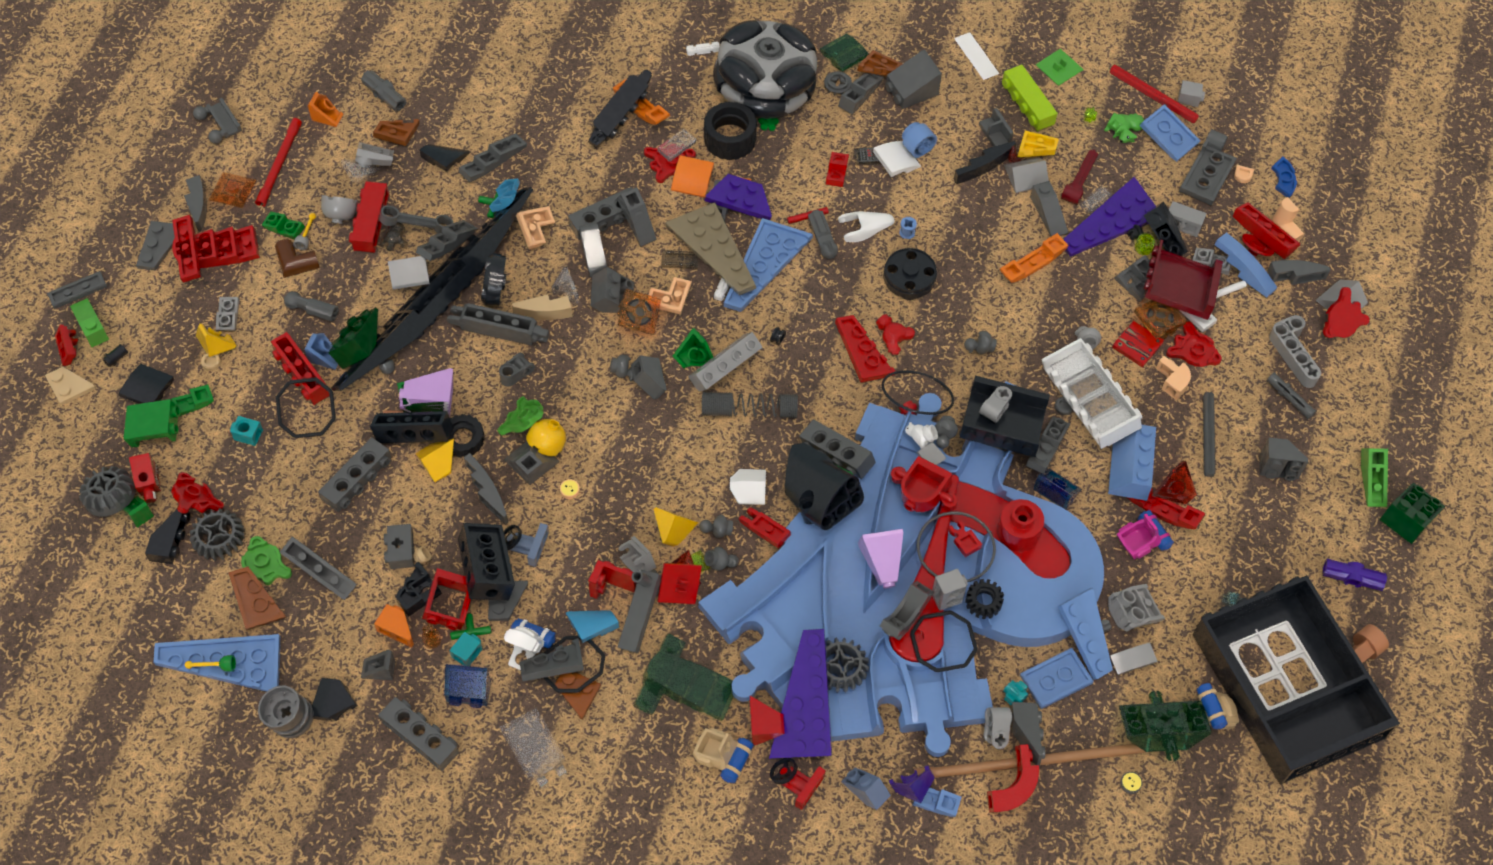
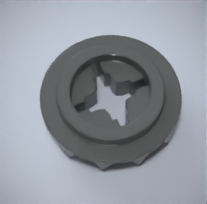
[824,71,852,95]

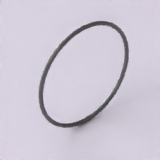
[917,512,996,582]

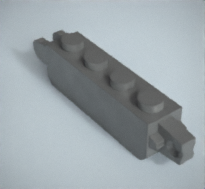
[447,303,549,346]

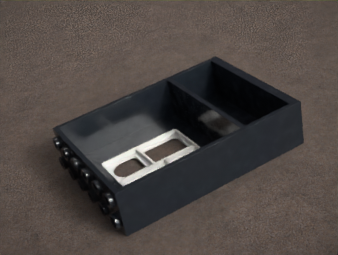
[1193,575,1400,785]

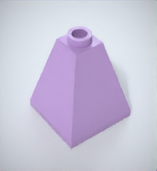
[858,529,903,589]

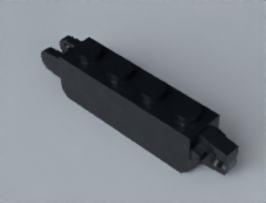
[588,70,652,148]

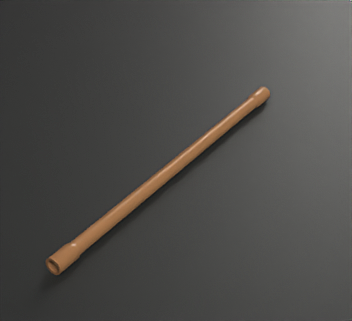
[914,737,1183,778]

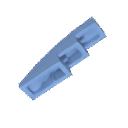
[1214,232,1277,298]

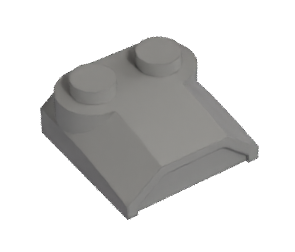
[355,142,394,168]

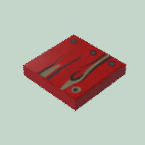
[1112,320,1164,368]

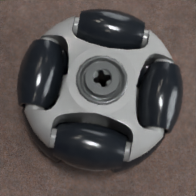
[713,20,817,119]

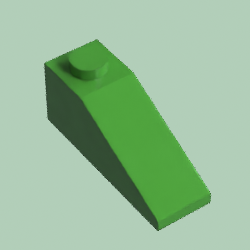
[70,298,109,347]
[1361,448,1388,507]

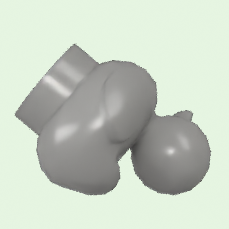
[1075,326,1102,349]

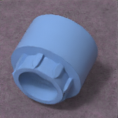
[902,122,937,158]

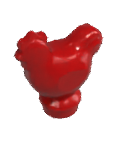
[876,314,915,355]

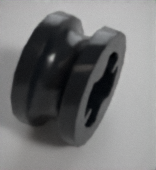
[770,327,786,346]

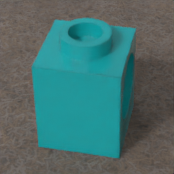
[230,416,263,446]
[449,632,483,668]

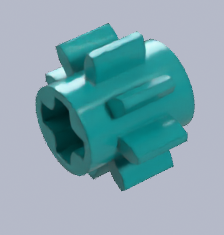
[1003,680,1029,705]

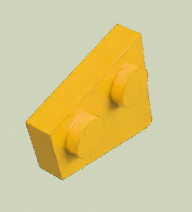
[1018,131,1059,157]

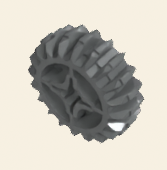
[190,508,245,561]
[826,637,869,693]

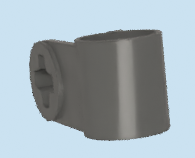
[499,352,535,387]

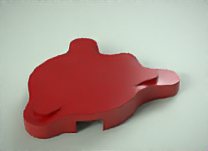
[644,144,696,183]
[1323,287,1370,338]
[1166,322,1222,367]
[171,472,224,513]

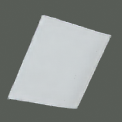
[954,33,999,80]

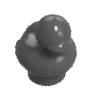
[964,331,997,355]
[610,354,634,381]
[935,416,958,449]
[699,514,733,538]
[704,546,739,571]

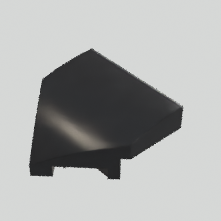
[312,678,358,721]

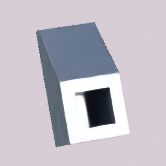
[841,767,891,810]

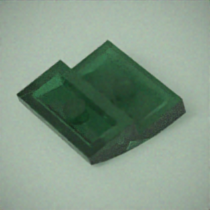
[820,33,869,72]

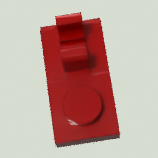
[55,325,78,366]

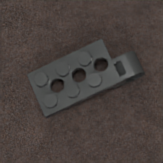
[1179,129,1237,205]

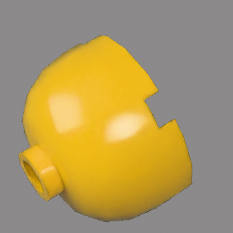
[526,419,566,456]

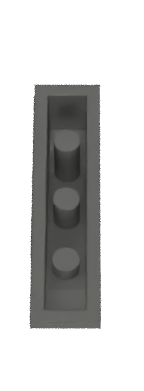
[280,536,357,600]

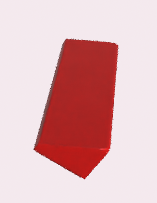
[1233,202,1300,259]

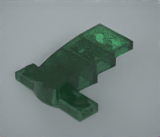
[633,633,734,721]

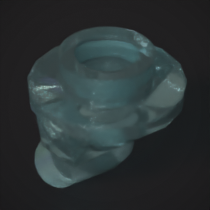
[1222,591,1243,607]

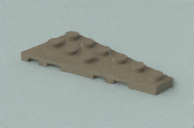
[665,202,756,296]

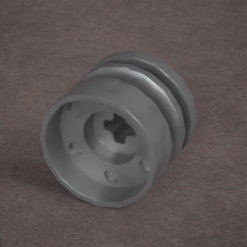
[258,685,314,738]

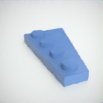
[1058,588,1113,680]

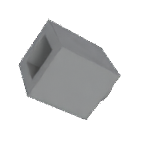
[1178,80,1205,107]

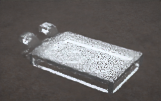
[499,708,567,791]

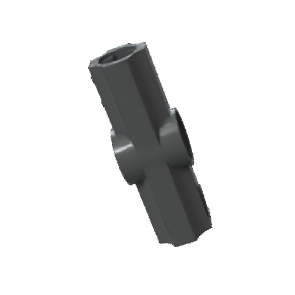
[361,70,407,112]

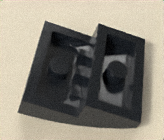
[119,364,174,404]

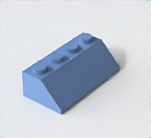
[1108,424,1156,501]

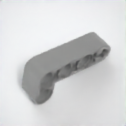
[1269,315,1321,388]

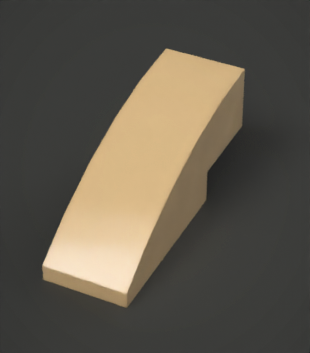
[512,294,573,320]

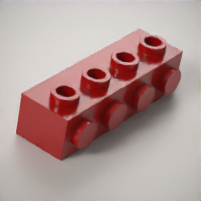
[349,181,389,253]
[270,332,330,405]

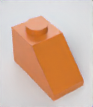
[374,604,414,648]

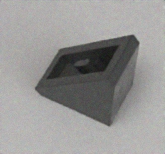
[361,650,396,680]

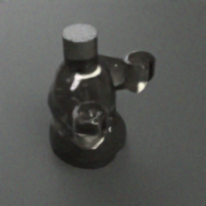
[379,222,408,251]

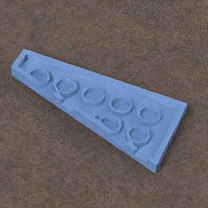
[724,218,813,312]
[154,634,281,692]

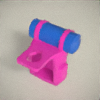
[1117,510,1174,559]

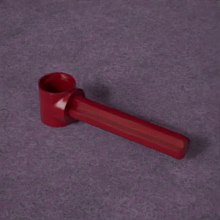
[1061,149,1098,205]

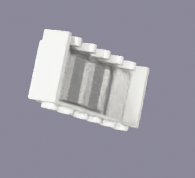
[1042,338,1142,449]

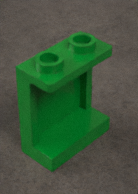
[124,399,180,447]

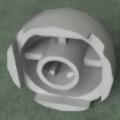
[321,195,358,224]

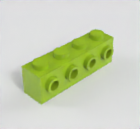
[1002,64,1058,131]

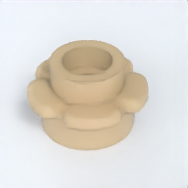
[413,546,431,565]

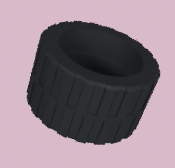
[704,102,757,160]

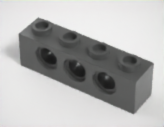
[568,187,633,240]
[799,419,876,479]
[318,437,391,512]
[378,697,459,772]

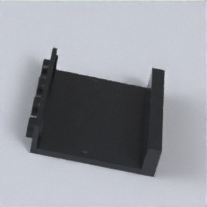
[959,375,1050,457]

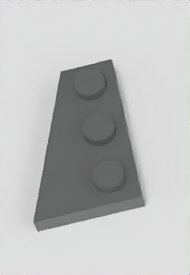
[136,221,175,271]
[520,638,584,681]

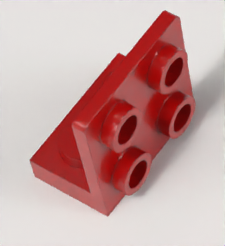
[588,560,636,599]

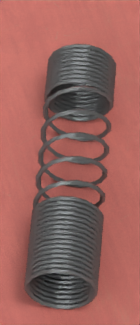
[702,392,798,418]

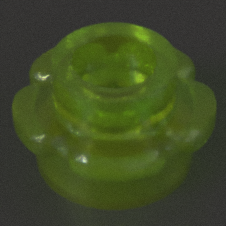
[1084,107,1097,123]

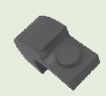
[880,581,934,640]

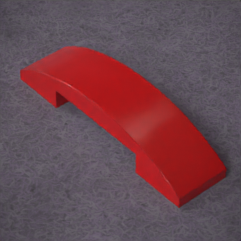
[1126,488,1205,529]

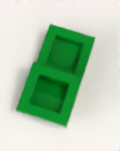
[171,384,214,416]

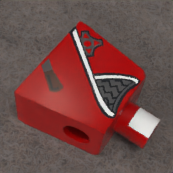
[129,453,161,503]

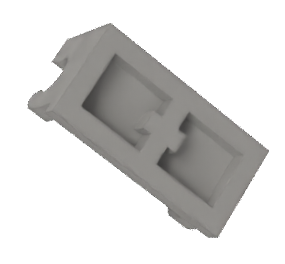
[1169,201,1207,237]
[619,536,656,572]

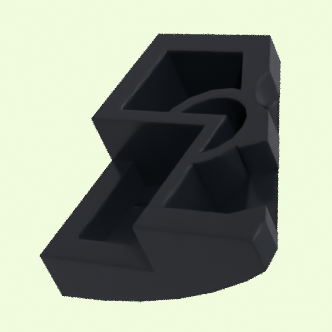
[395,562,442,617]

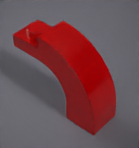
[987,744,1039,813]

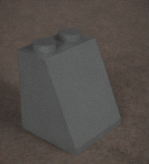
[885,50,942,109]

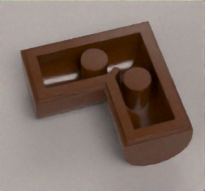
[275,239,320,278]

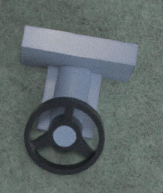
[503,523,549,567]

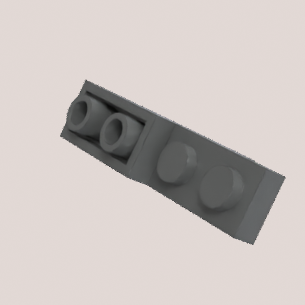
[1026,416,1070,474]

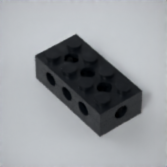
[458,523,515,601]

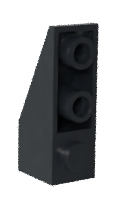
[1143,201,1188,256]
[145,509,191,564]

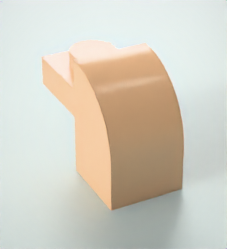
[1156,356,1191,401]

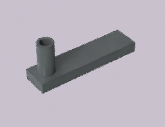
[618,570,662,653]

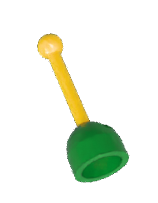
[184,655,236,672]

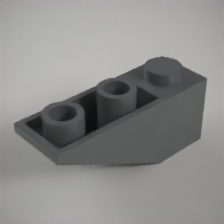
[617,187,657,247]
[1011,702,1045,767]

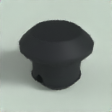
[1127,225,1143,240]

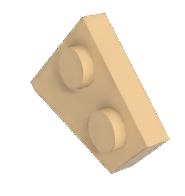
[45,367,95,406]

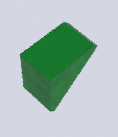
[123,496,154,528]

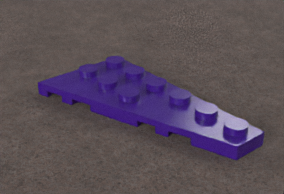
[1063,177,1156,257]

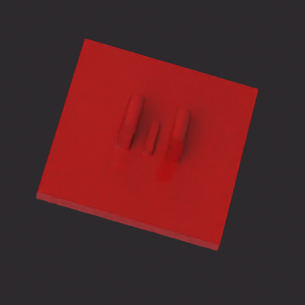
[657,563,702,604]

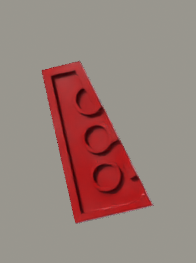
[835,315,896,382]

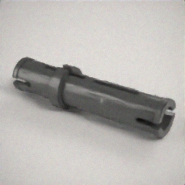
[1266,372,1317,419]

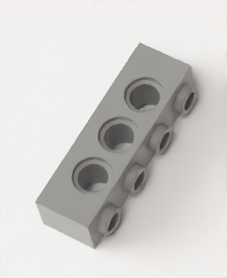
[688,332,762,392]

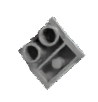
[1108,584,1165,632]

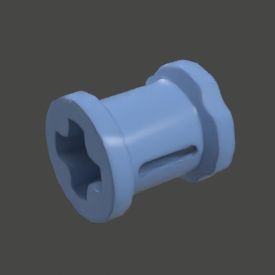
[899,217,917,239]

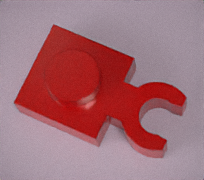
[949,520,982,557]

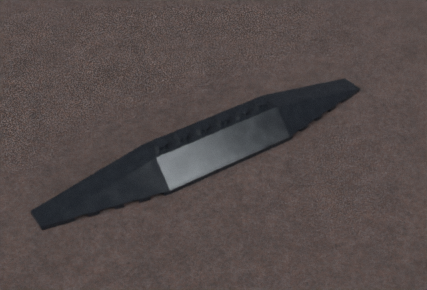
[331,187,533,391]

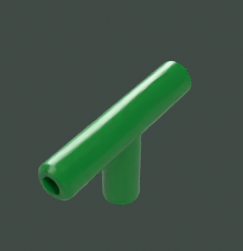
[478,192,498,218]
[450,613,492,640]

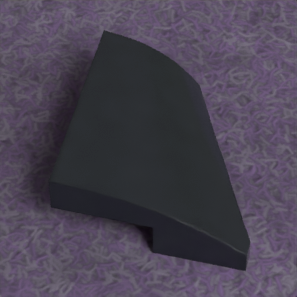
[419,144,470,171]

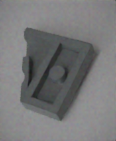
[488,581,528,621]

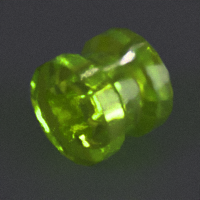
[1135,233,1155,255]

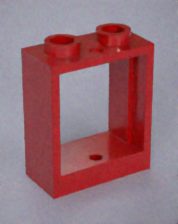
[422,568,471,630]

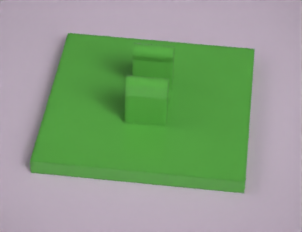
[1036,49,1084,86]

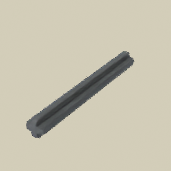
[1203,392,1216,477]

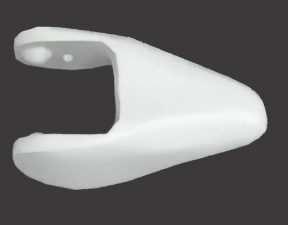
[838,211,895,242]

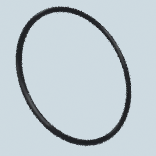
[881,370,954,415]

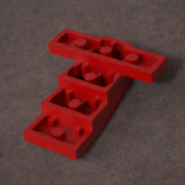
[172,215,260,283]

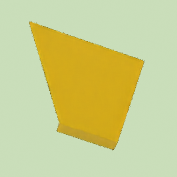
[196,323,237,357]
[415,439,454,482]
[653,507,699,547]

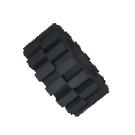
[965,579,1004,619]

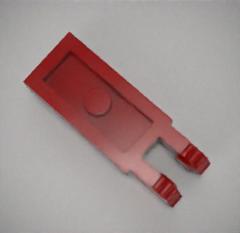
[738,507,791,549]

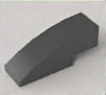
[838,73,884,114]
[184,175,207,232]
[1267,260,1330,285]

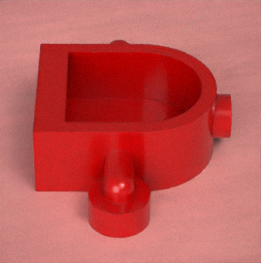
[891,456,958,512]

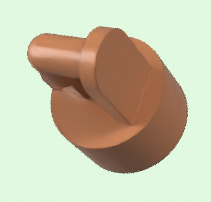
[1352,624,1389,663]

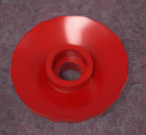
[1241,234,1274,256]

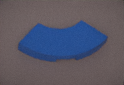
[1271,156,1297,198]

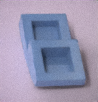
[913,788,961,817]

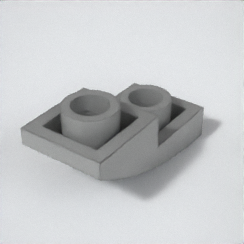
[1193,247,1231,275]
[216,297,240,331]
[1110,642,1158,675]

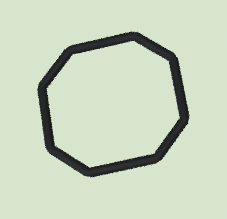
[276,378,336,438]
[910,610,978,672]
[543,636,606,693]

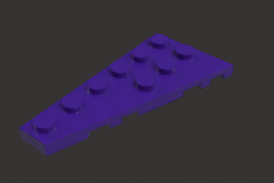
[769,629,832,758]

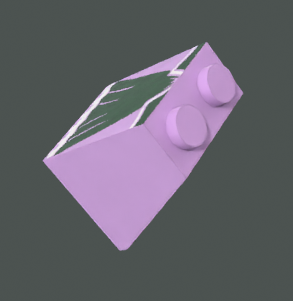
[399,368,453,417]

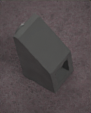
[630,355,667,399]

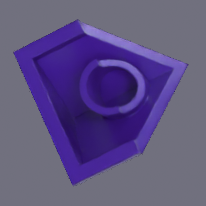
[889,766,935,803]

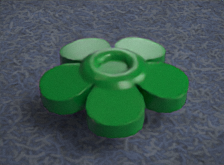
[759,118,779,131]

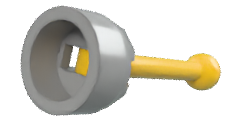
[293,213,316,250]

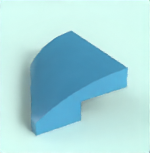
[489,178,520,212]
[566,610,619,643]

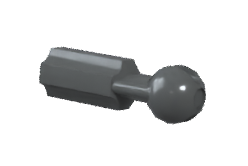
[808,209,838,259]
[284,291,339,321]

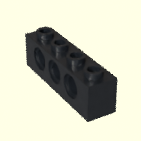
[370,411,454,443]

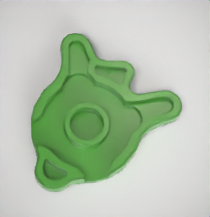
[497,396,544,436]
[241,536,292,585]

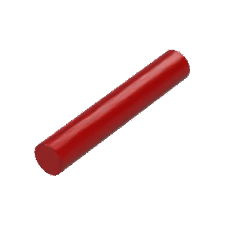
[787,207,829,224]

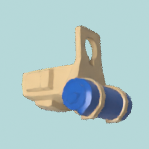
[1185,683,1239,732]
[693,728,754,784]

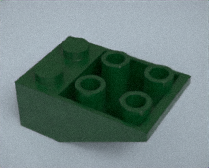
[328,307,378,369]
[1379,483,1446,544]

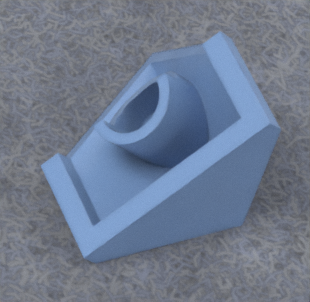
[304,333,338,370]

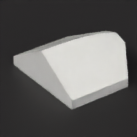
[730,469,766,505]

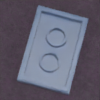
[1140,104,1200,162]
[1019,648,1094,709]

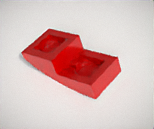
[825,152,849,187]

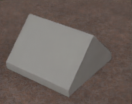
[1004,158,1049,193]
[388,256,430,290]
[1316,280,1368,310]

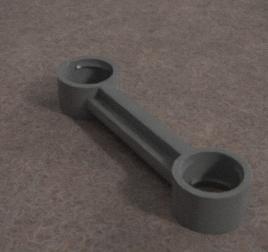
[379,205,453,234]

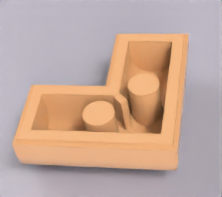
[1271,197,1304,242]
[516,206,555,249]
[646,277,692,315]

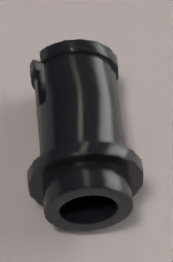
[102,344,128,367]

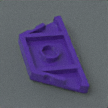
[704,174,772,220]

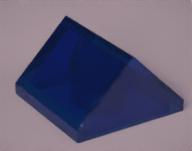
[1033,468,1082,510]

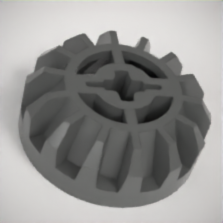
[79,466,136,517]

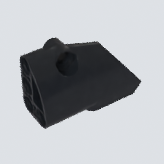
[785,442,864,530]

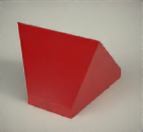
[750,696,785,745]

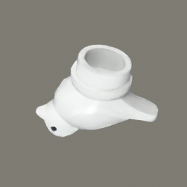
[905,422,938,449]

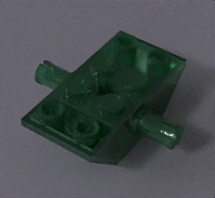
[1119,691,1212,761]

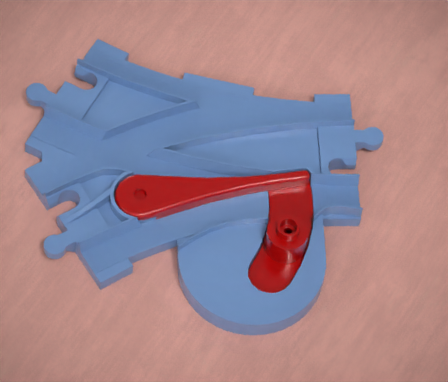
[698,393,1104,757]

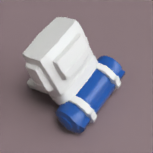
[504,618,555,670]

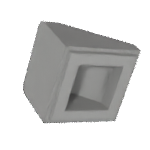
[917,442,946,465]

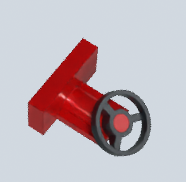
[770,758,826,810]

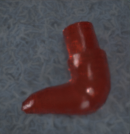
[1008,146,1025,163]

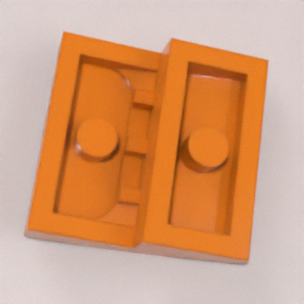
[671,155,714,198]

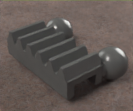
[193,98,242,144]

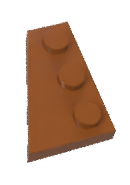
[228,567,286,631]

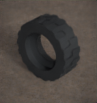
[449,414,485,458]

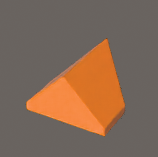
[308,92,343,127]

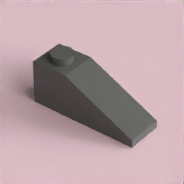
[1030,181,1068,236]

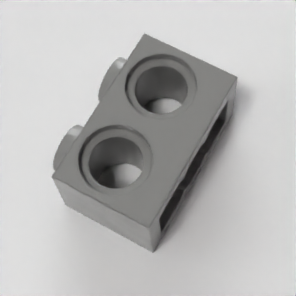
[932,569,968,611]

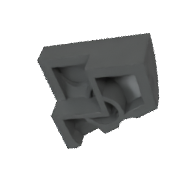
[1114,255,1150,302]

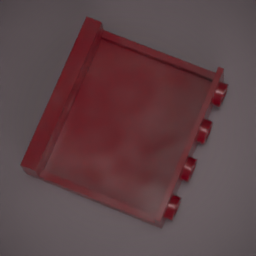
[1143,240,1223,320]

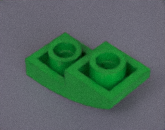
[262,211,305,240]

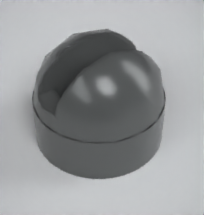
[378,359,395,374]

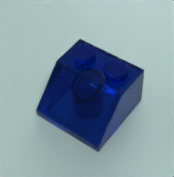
[444,664,491,708]

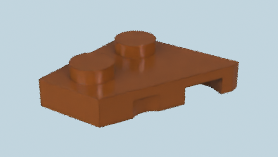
[857,50,903,76]
[373,119,420,146]
[555,672,601,720]

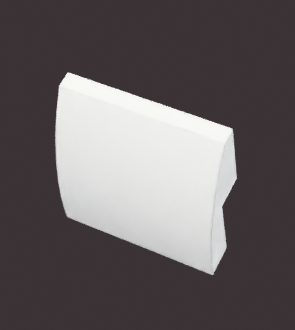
[873,141,921,177]

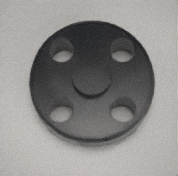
[883,248,937,300]
[481,253,506,307]

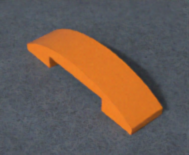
[613,79,670,125]
[1000,233,1069,283]

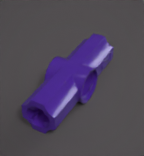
[1322,559,1387,591]

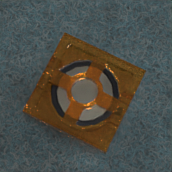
[617,289,661,335]
[1134,300,1187,339]

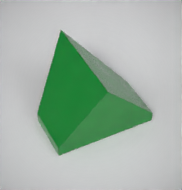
[673,328,713,369]

